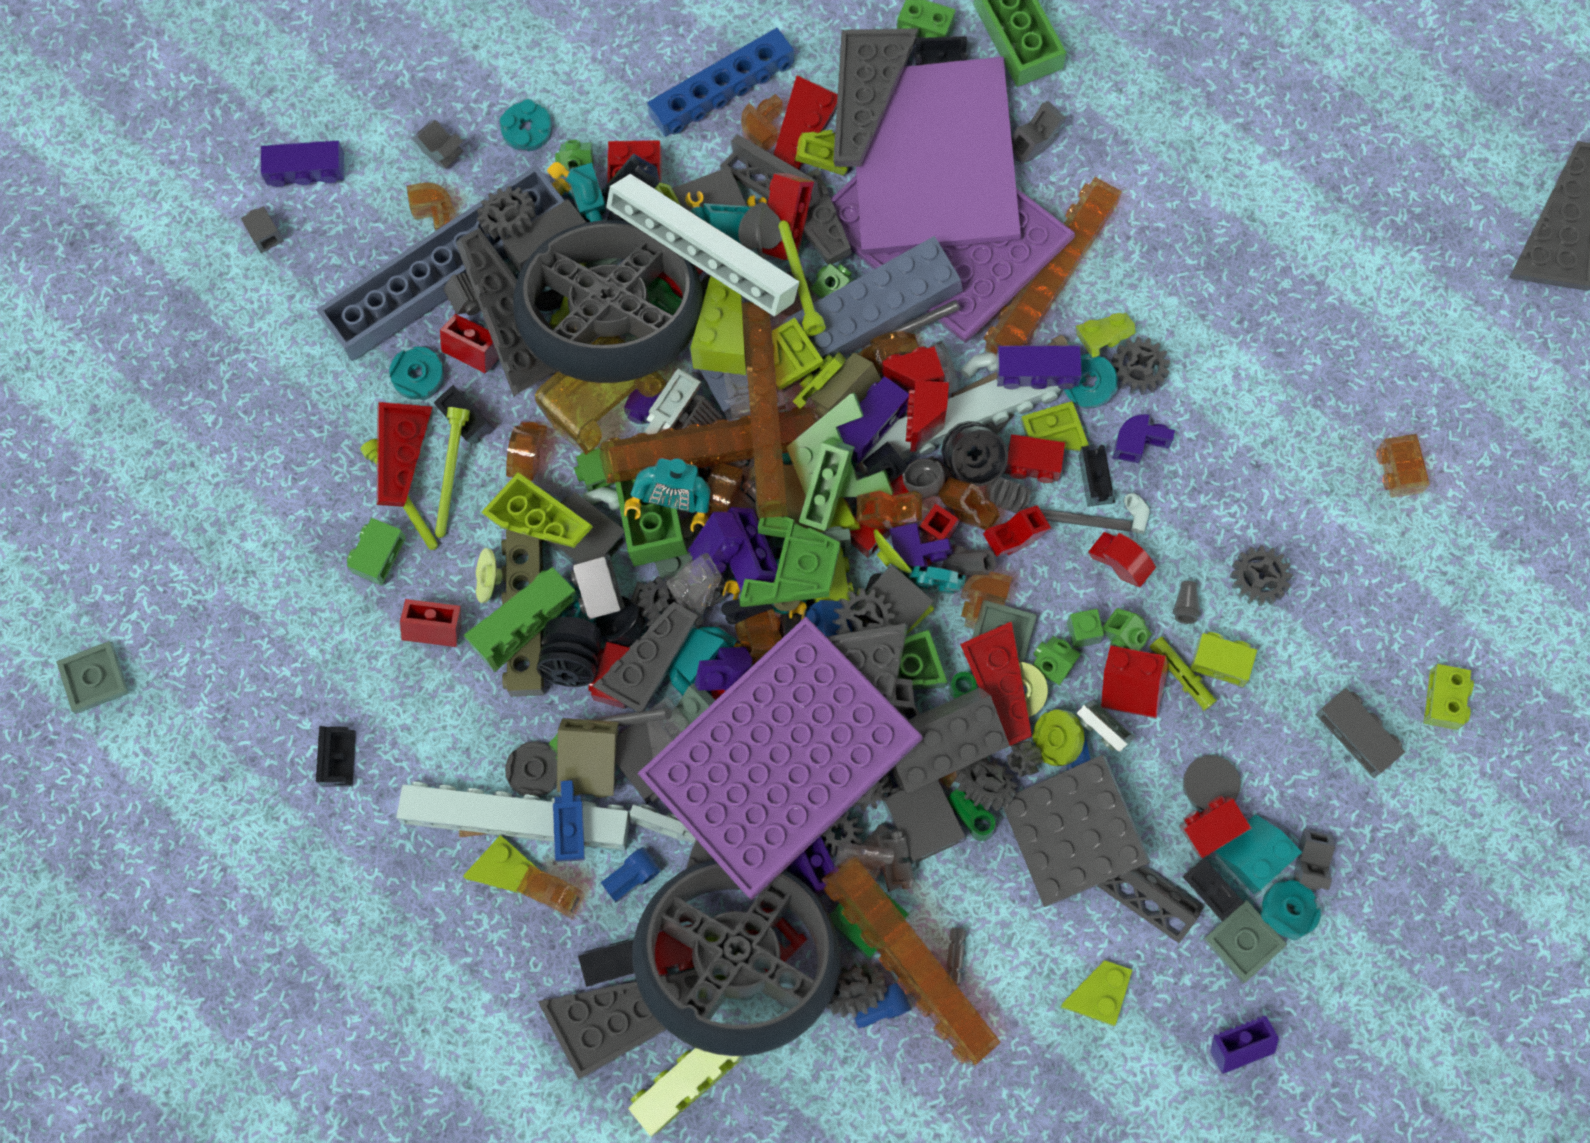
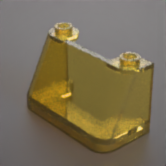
[535,336,667,455]

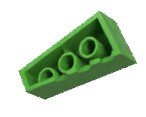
[464,567,578,672]
[898,630,947,690]

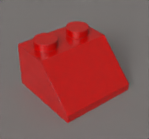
[1101,645,1169,719]

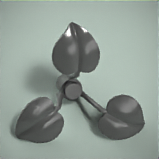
[701,202,818,316]

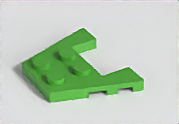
[787,392,894,497]
[739,507,840,607]

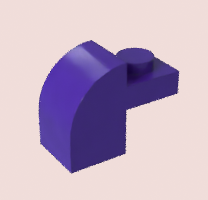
[1112,414,1175,463]
[890,523,954,571]
[695,647,752,691]

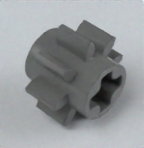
[1007,741,1043,777]

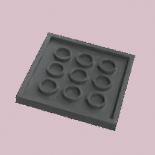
[1003,755,1151,907]

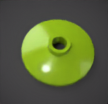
[874,529,912,573]

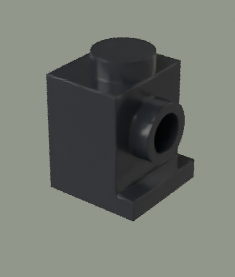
[863,441,908,483]

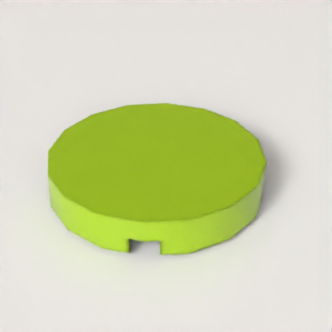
[1032,709,1084,766]

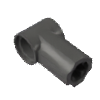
[941,545,996,577]

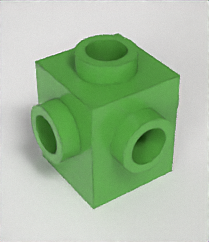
[555,140,594,177]
[811,263,854,298]
[1102,608,1152,651]
[1033,636,1081,686]

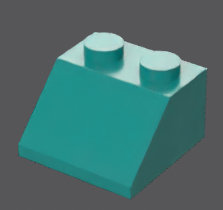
[1214,814,1302,895]

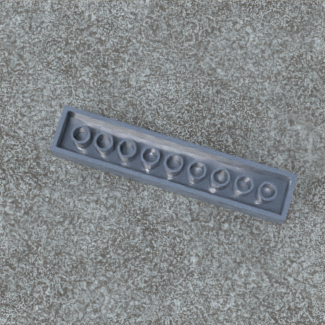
[316,165,564,361]
[700,236,963,421]

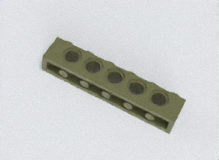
[501,530,544,697]

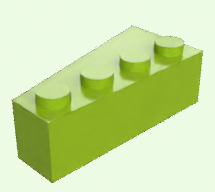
[690,276,746,375]

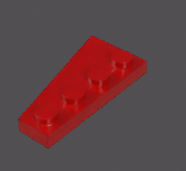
[773,75,838,171]
[376,402,433,507]
[960,621,1032,748]

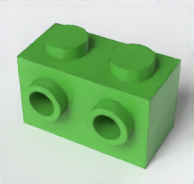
[897,0,956,38]
[347,517,406,586]

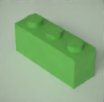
[799,438,854,531]

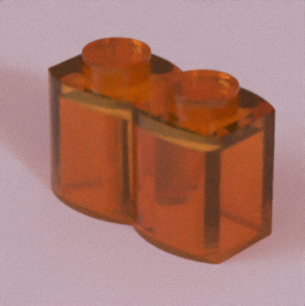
[939,477,1000,531]
[735,609,782,665]

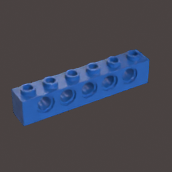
[647,27,794,137]

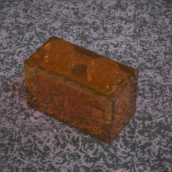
[1376,434,1430,498]

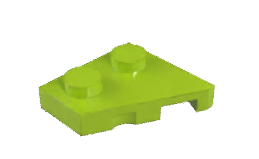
[795,130,848,176]
[1060,960,1132,1027]

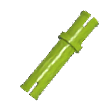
[1149,636,1217,712]

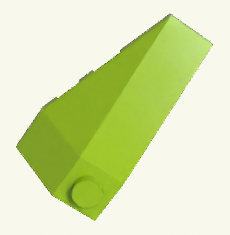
[481,472,592,548]

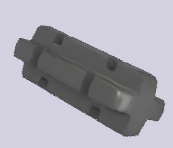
[945,927,966,986]

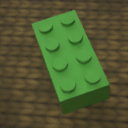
[973,0,1066,87]
[610,445,688,567]

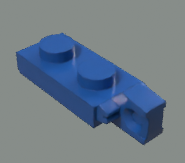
[553,780,585,862]

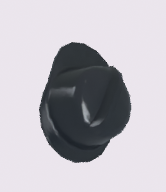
[596,596,646,646]

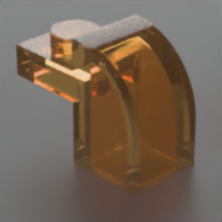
[741,94,783,151]
[406,182,456,231]
[857,331,919,374]
[506,421,547,481]
[705,462,743,518]
[857,490,922,530]
[960,572,1012,629]
[517,865,585,920]

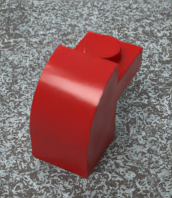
[920,503,959,567]
[982,505,1051,557]
[1088,532,1156,588]

